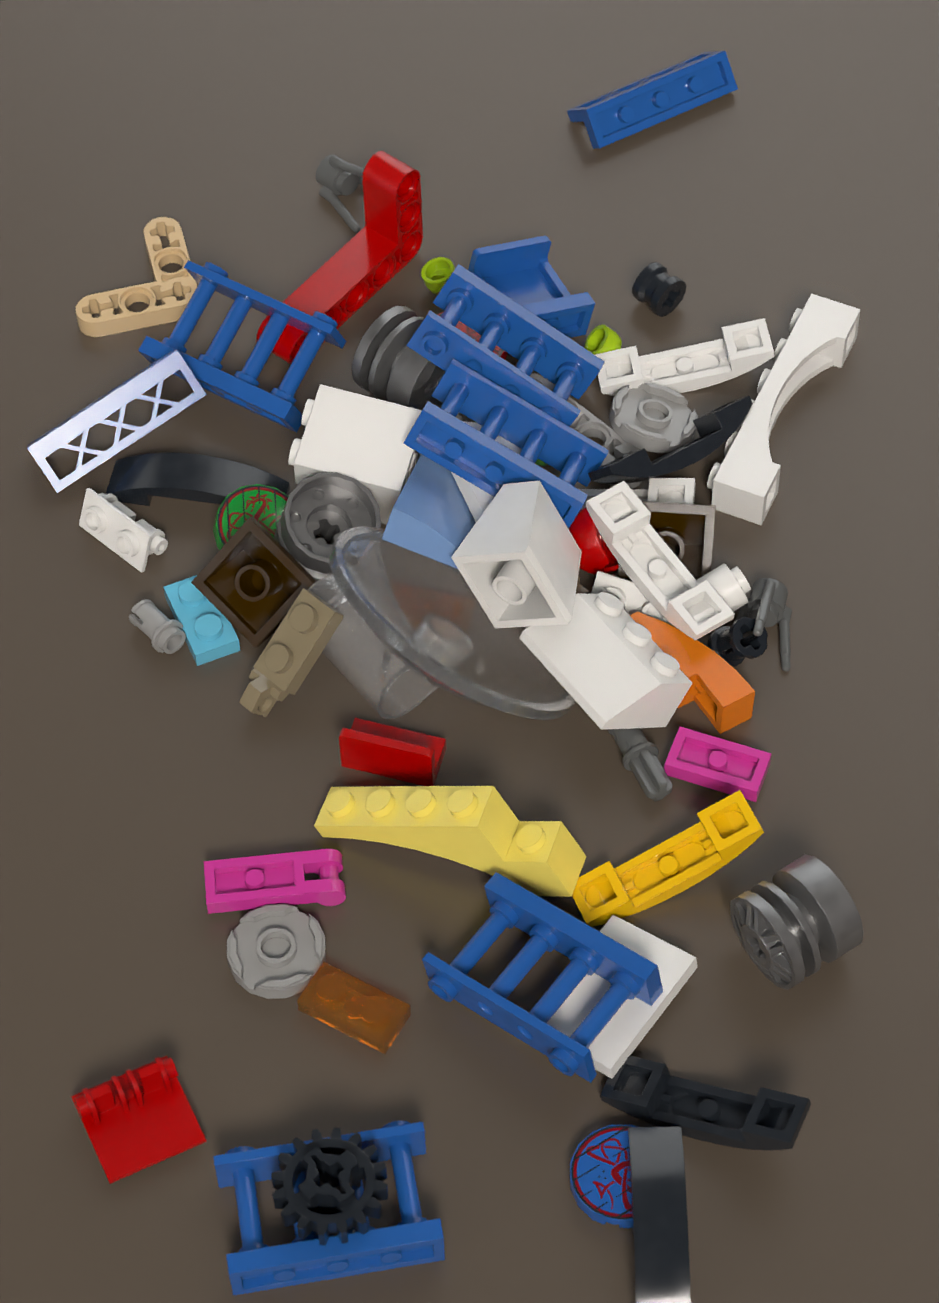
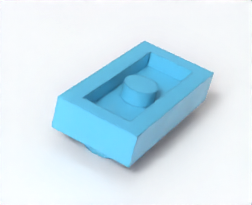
[163,575,241,666]

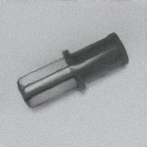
[608,728,673,802]

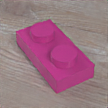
[664,726,772,802]

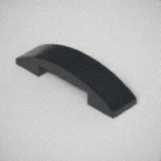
[588,395,753,484]
[106,453,290,506]
[600,1055,811,1151]
[628,1127,691,1303]

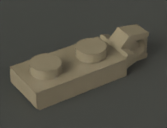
[239,588,344,717]

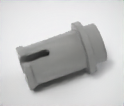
[129,599,186,654]

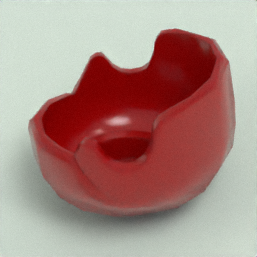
[569,508,619,575]

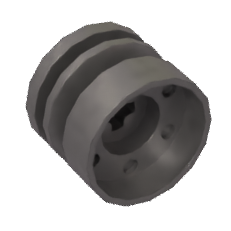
[352,306,445,410]
[274,472,381,590]
[730,854,864,990]

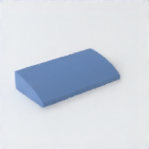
[382,454,476,569]

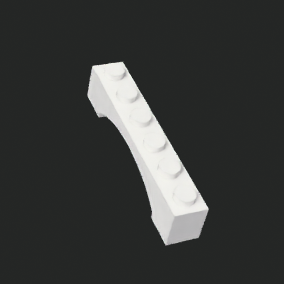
[707,293,861,525]

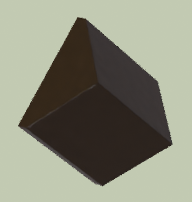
[618,501,716,581]
[191,516,318,648]

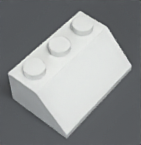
[519,592,692,730]

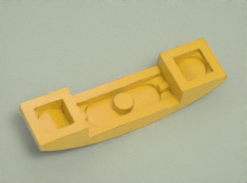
[572,790,764,927]

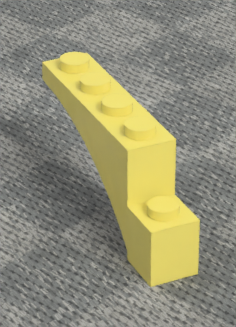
[314,786,586,897]

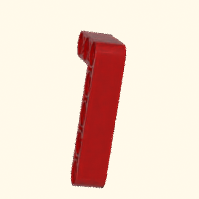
[256,151,423,364]

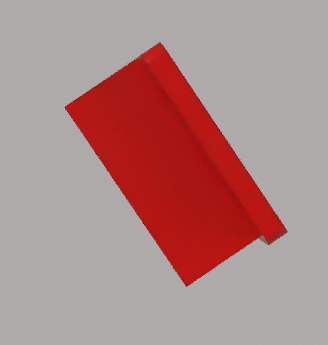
[339,718,447,786]

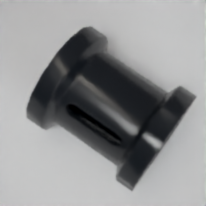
[707,617,768,667]

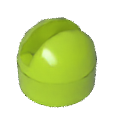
[421,257,455,294]
[584,324,622,355]

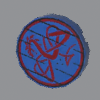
[570,1125,636,1228]

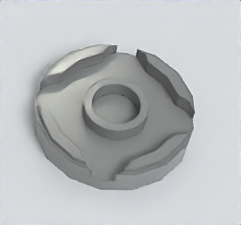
[609,383,698,453]
[227,904,326,999]

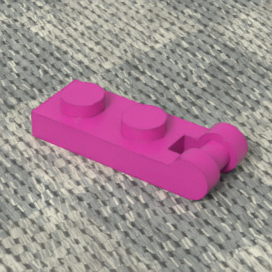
[204,849,346,914]

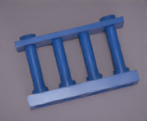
[138,260,346,433]
[406,264,605,427]
[403,359,609,529]
[422,872,663,1083]
[213,1121,445,1296]

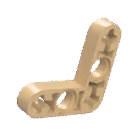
[76,217,197,337]

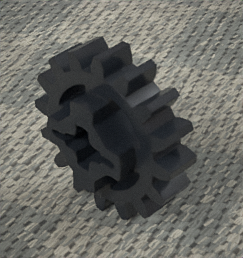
[271,1127,388,1245]

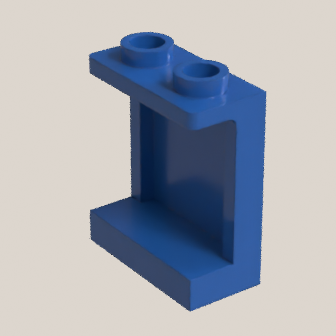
[468,236,595,338]

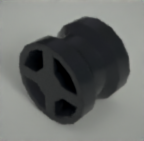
[632,262,686,317]

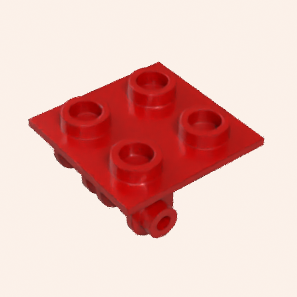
[71,1055,207,1184]

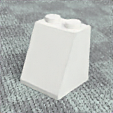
[288,384,422,525]
[451,480,582,628]

